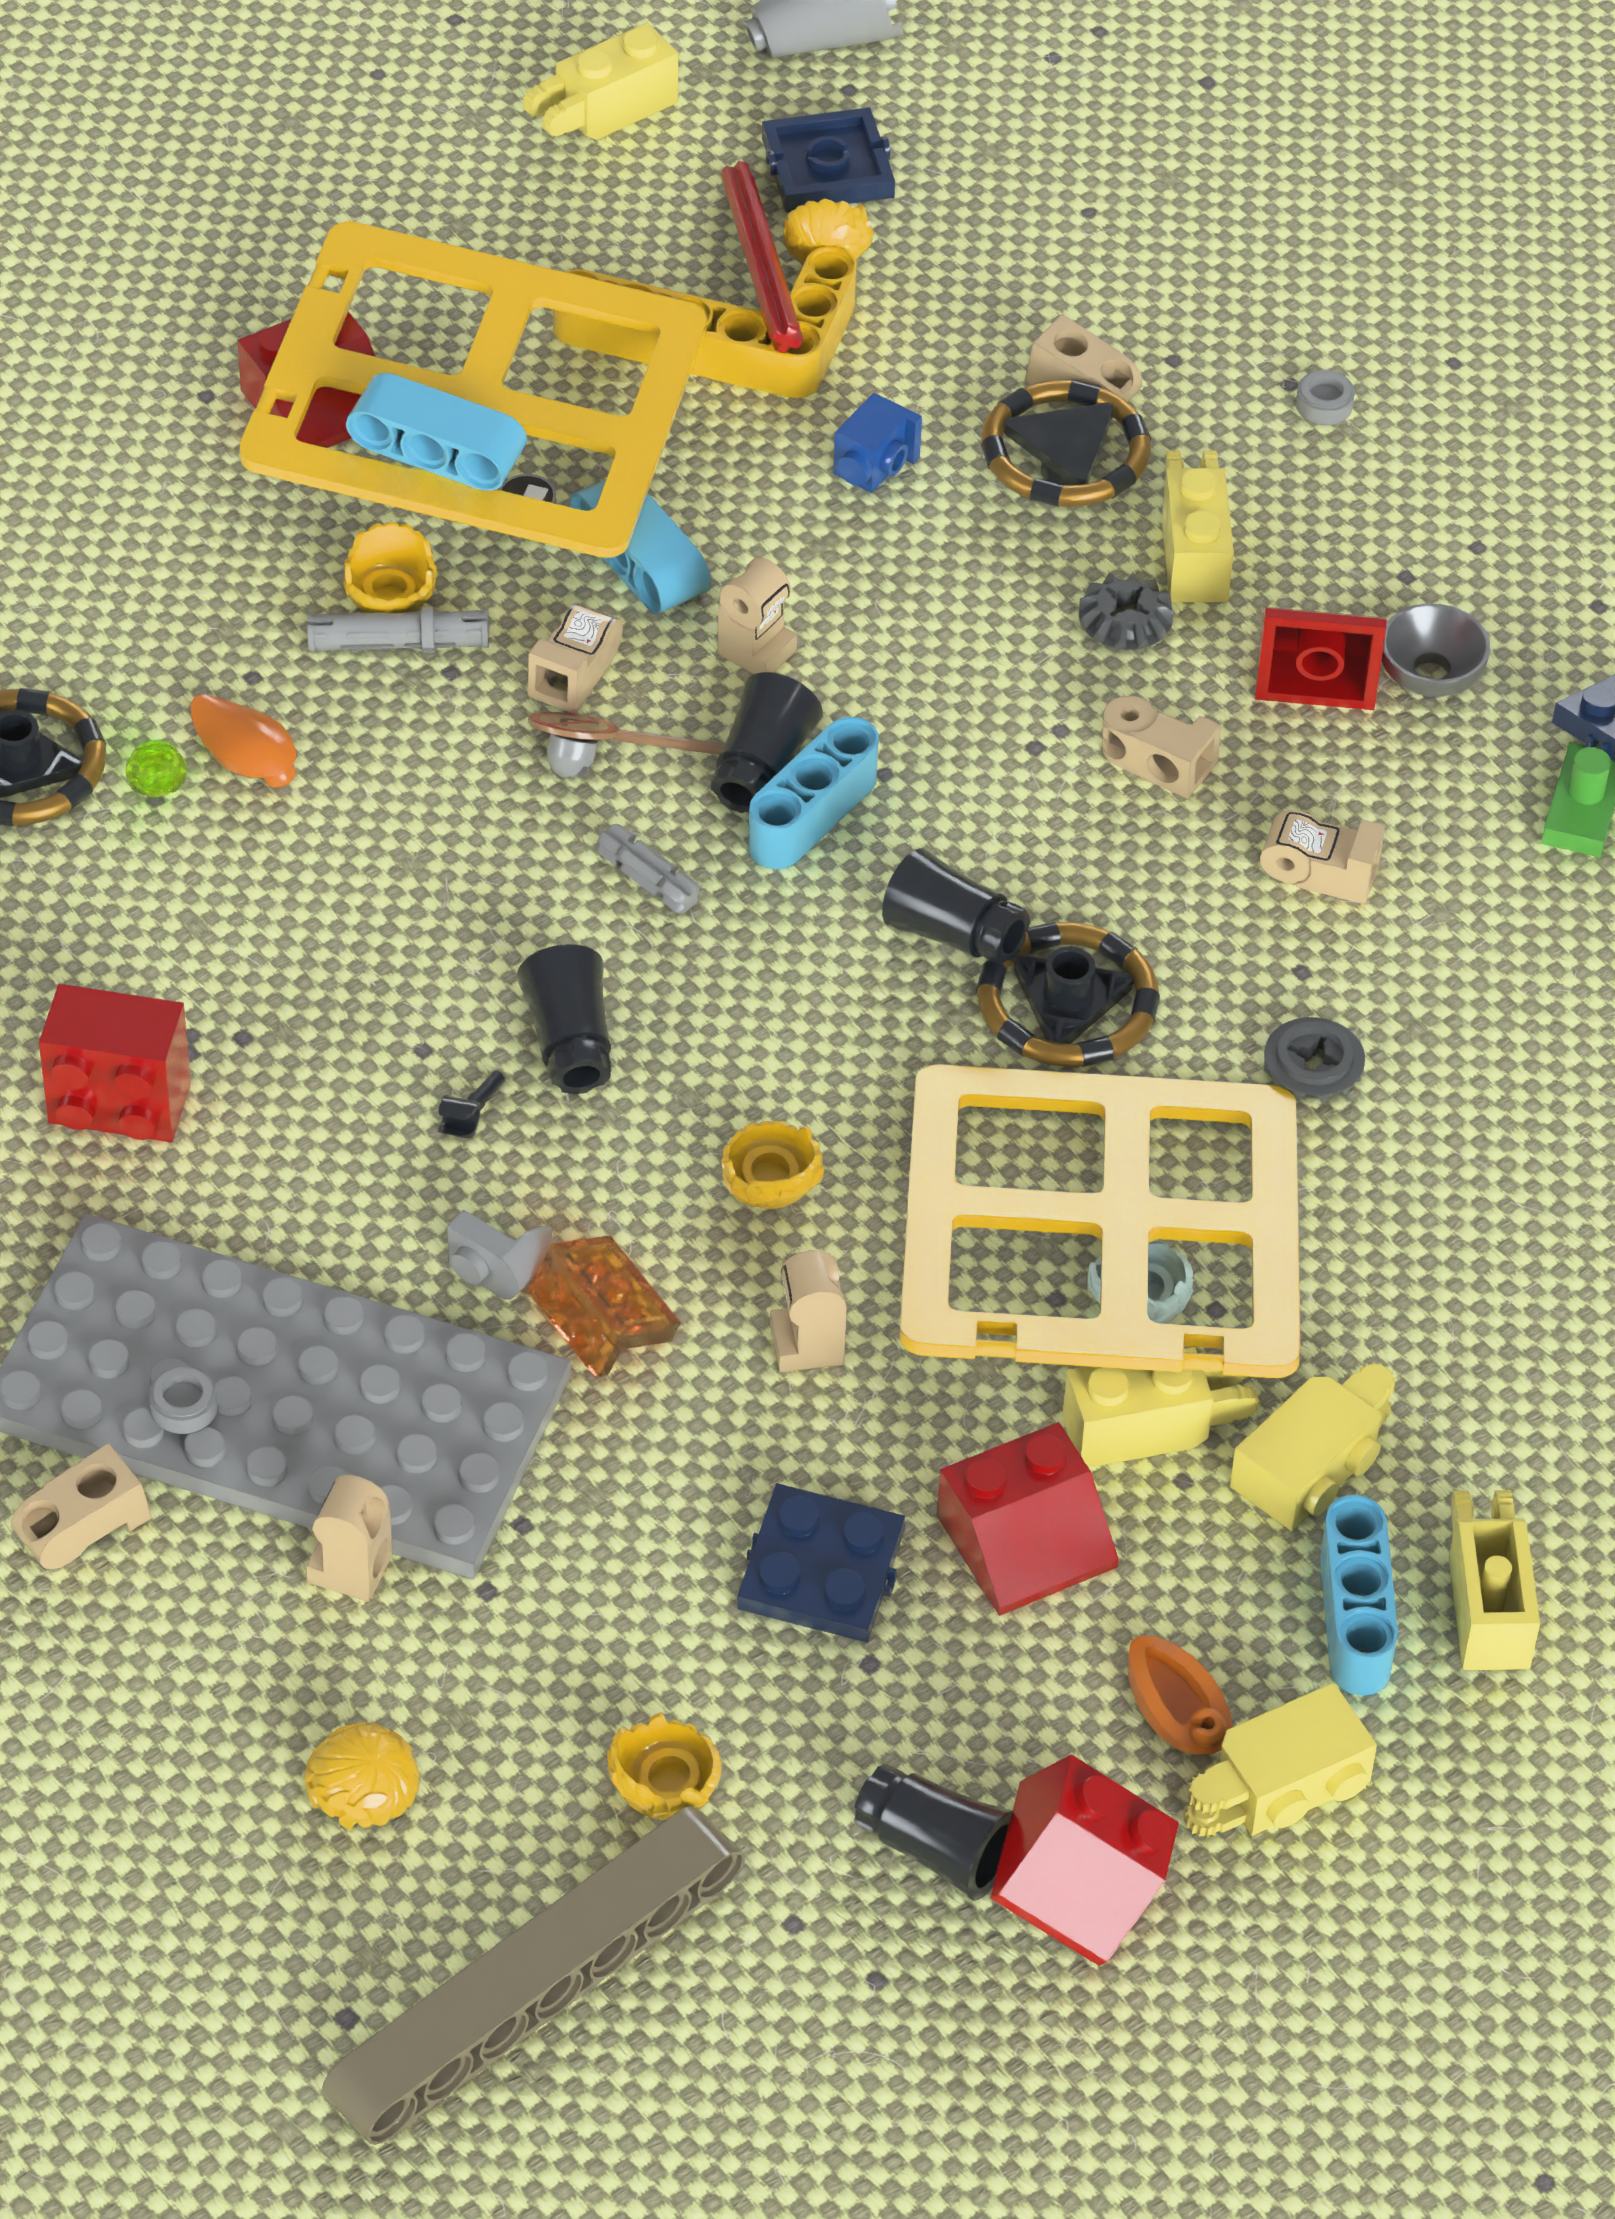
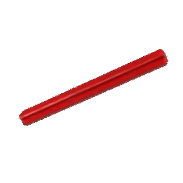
[721,161,803,353]

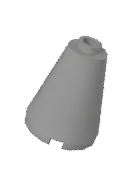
[745,0,903,58]

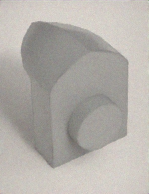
[447,1209,553,1299]

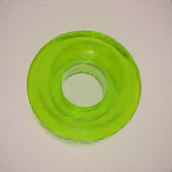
[125,740,187,797]

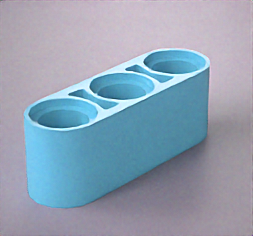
[346,373,527,491]
[570,479,712,614]
[748,717,879,869]
[1320,1494,1398,1696]

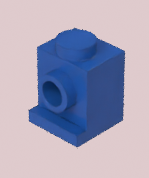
[833,393,922,493]

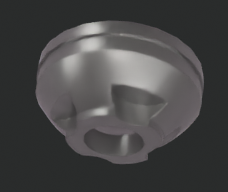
[1382,603,1490,698]

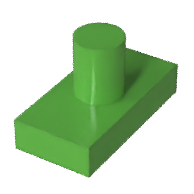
[1541,742,1615,858]

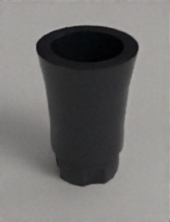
[711,672,823,813]
[882,848,1030,964]
[517,944,611,1094]
[854,1764,1012,1901]

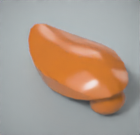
[191,694,297,788]
[1127,1635,1233,1754]

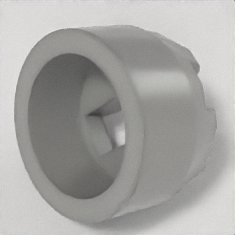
[547,734,598,777]

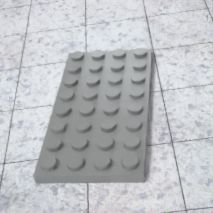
[0,1213,571,1579]

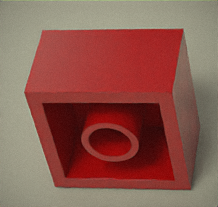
[39,983,191,1143]

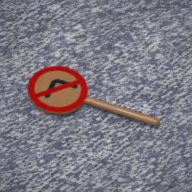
[528,712,725,755]

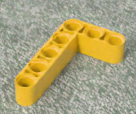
[553,246,857,398]

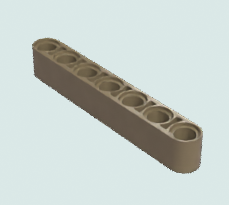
[322,1806,745,2145]

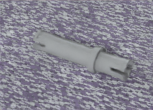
[307,606,489,654]

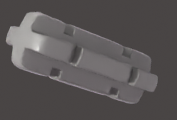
[598,824,700,914]

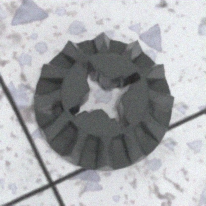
[1079,572,1174,650]
[1264,1017,1365,1104]

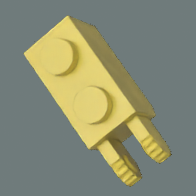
[522,22,679,140]
[1162,450,1234,602]
[1062,1347,1261,1467]
[1230,1362,1396,1532]
[1449,1490,1540,1670]
[1184,1682,1377,1838]

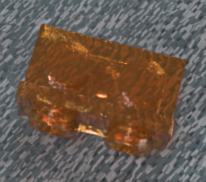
[529,1235,681,1377]

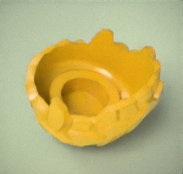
[783,198,874,265]
[343,522,437,613]
[722,1121,825,1209]
[607,1713,722,1820]
[303,1722,420,1830]

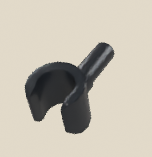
[438,1071,505,1138]

